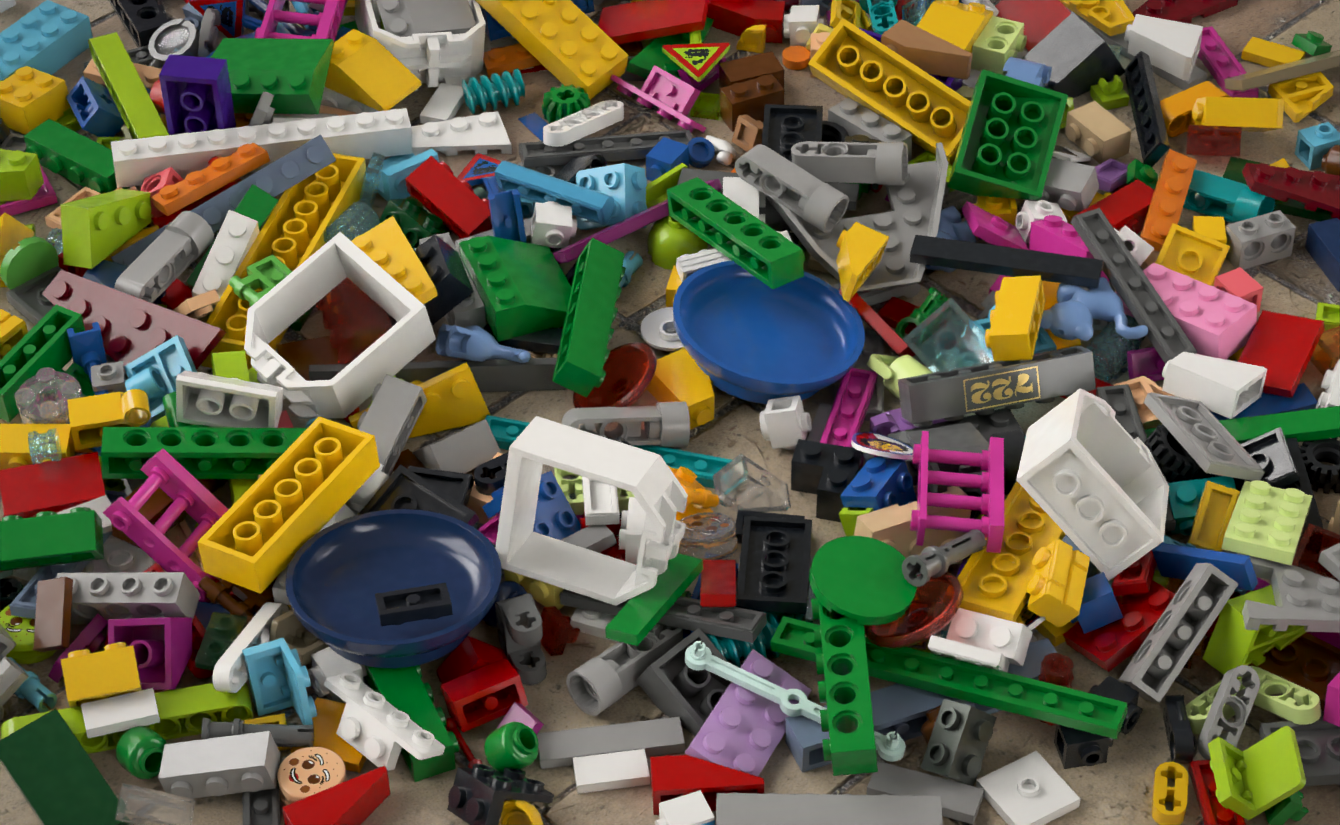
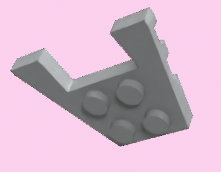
[1232,552,1340,633]

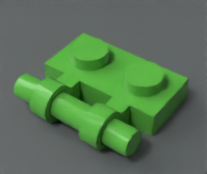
[229,254,293,307]

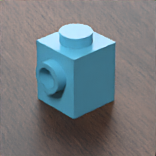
[1295,122,1340,170]

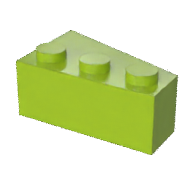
[1202,584,1306,680]

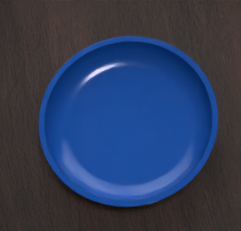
[673,260,865,404]

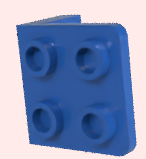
[840,457,917,511]
[482,471,581,540]

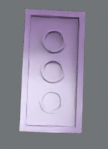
[685,649,812,776]

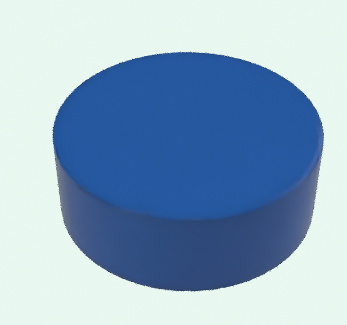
[687,137,715,168]

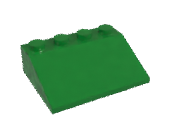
[211,38,334,115]
[947,69,1068,200]
[459,235,572,342]

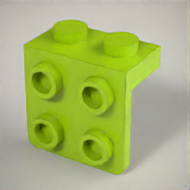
[1208,726,1306,821]

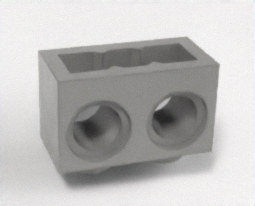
[1226,210,1296,270]

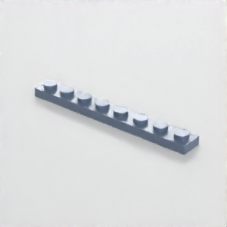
[111,134,336,266]

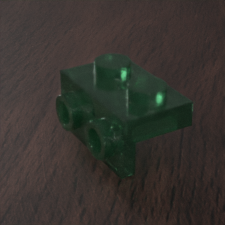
[195,612,248,670]

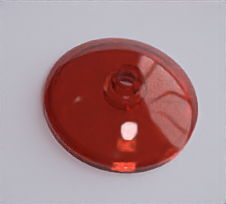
[573,342,657,408]
[864,572,964,648]

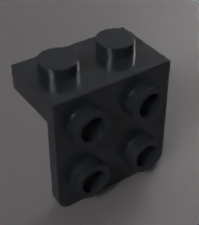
[447,764,554,825]

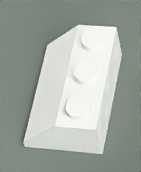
[176,371,283,428]

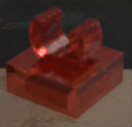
[540,606,580,656]

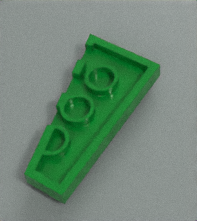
[626,17,714,80]

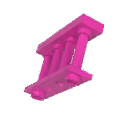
[255,0,347,42]
[910,431,1004,553]
[103,448,229,603]

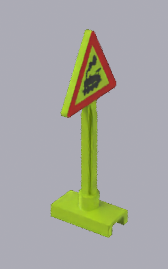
[662,30,730,82]

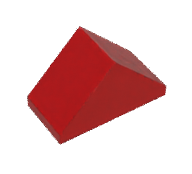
[436,636,508,684]

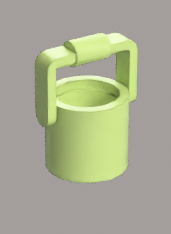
[866,354,933,399]

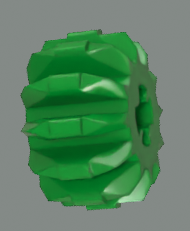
[542,84,591,124]

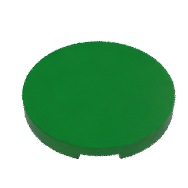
[809,536,917,625]

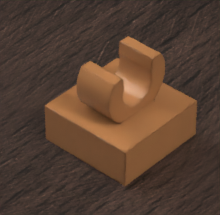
[731,115,763,152]

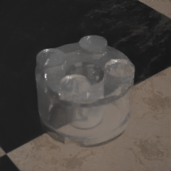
[14,367,83,424]

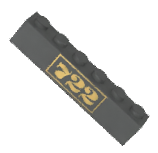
[898,346,1096,427]

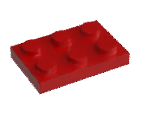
[1062,580,1175,672]

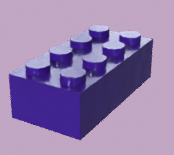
[159,54,236,135]

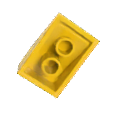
[917,0,993,53]
[325,29,421,111]

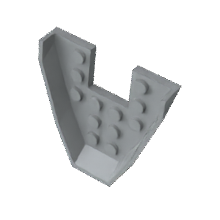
[765,142,948,294]

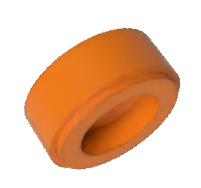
[782,46,810,70]

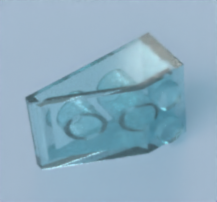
[903,297,994,373]

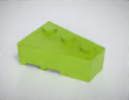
[0,149,44,202]
[60,189,151,269]

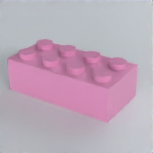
[1115,263,1257,360]

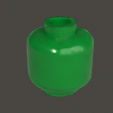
[484,721,539,772]
[116,726,167,780]

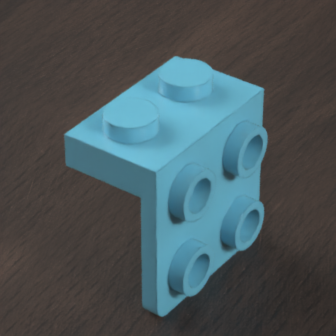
[366,148,439,201]
[576,163,647,230]
[242,637,317,725]

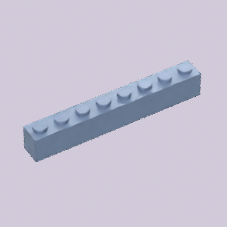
[785,638,1067,773]

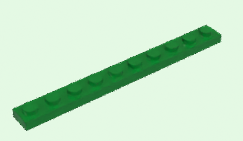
[770,616,1127,739]

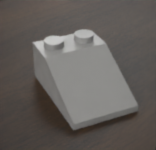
[375,0,476,37]

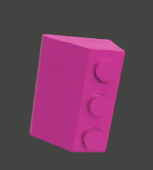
[1029,215,1109,281]

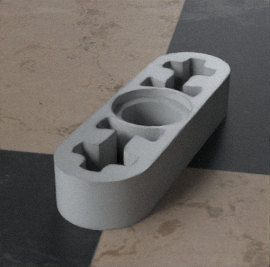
[1197,665,1260,760]

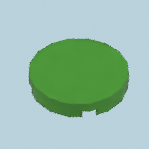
[0,236,58,290]

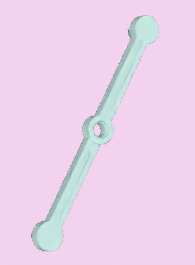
[685,641,906,762]

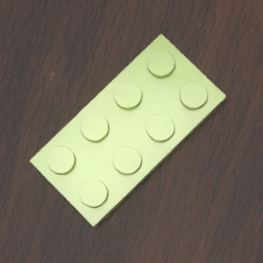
[1221,480,1312,566]

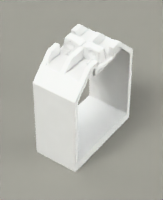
[355,0,486,91]
[244,232,436,420]
[1016,389,1169,581]
[495,416,688,606]

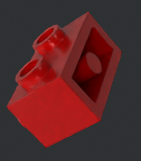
[440,658,529,732]

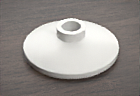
[641,307,684,351]

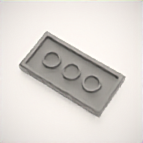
[1144,392,1265,481]

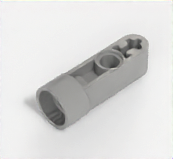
[791,141,908,185]
[735,144,849,233]
[114,211,214,303]
[562,401,690,448]
[566,624,684,716]

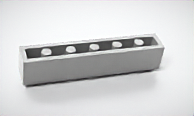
[716,792,943,825]

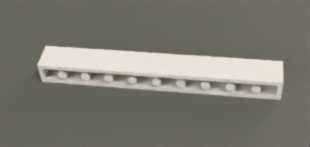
[111,108,412,188]

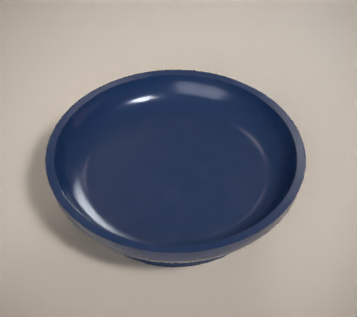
[285,509,502,668]

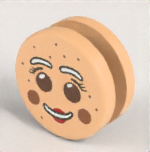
[277,747,347,806]

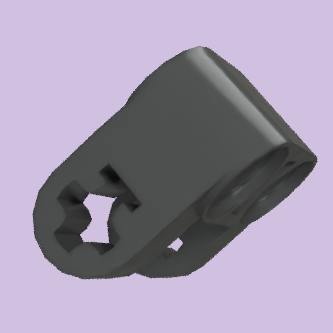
[495,593,547,685]

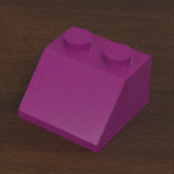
[108,617,192,690]

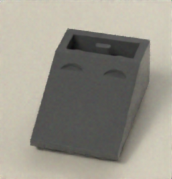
[906,422,989,493]

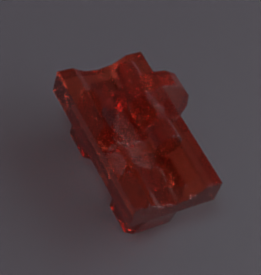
[1186,125,1242,157]

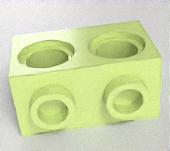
[971,16,1027,75]

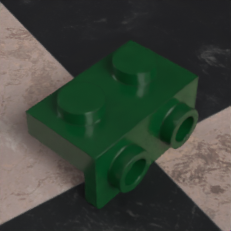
[378,197,452,251]

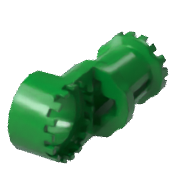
[895,287,954,347]

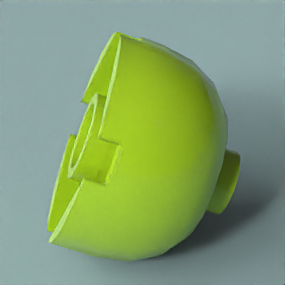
[647,215,708,270]

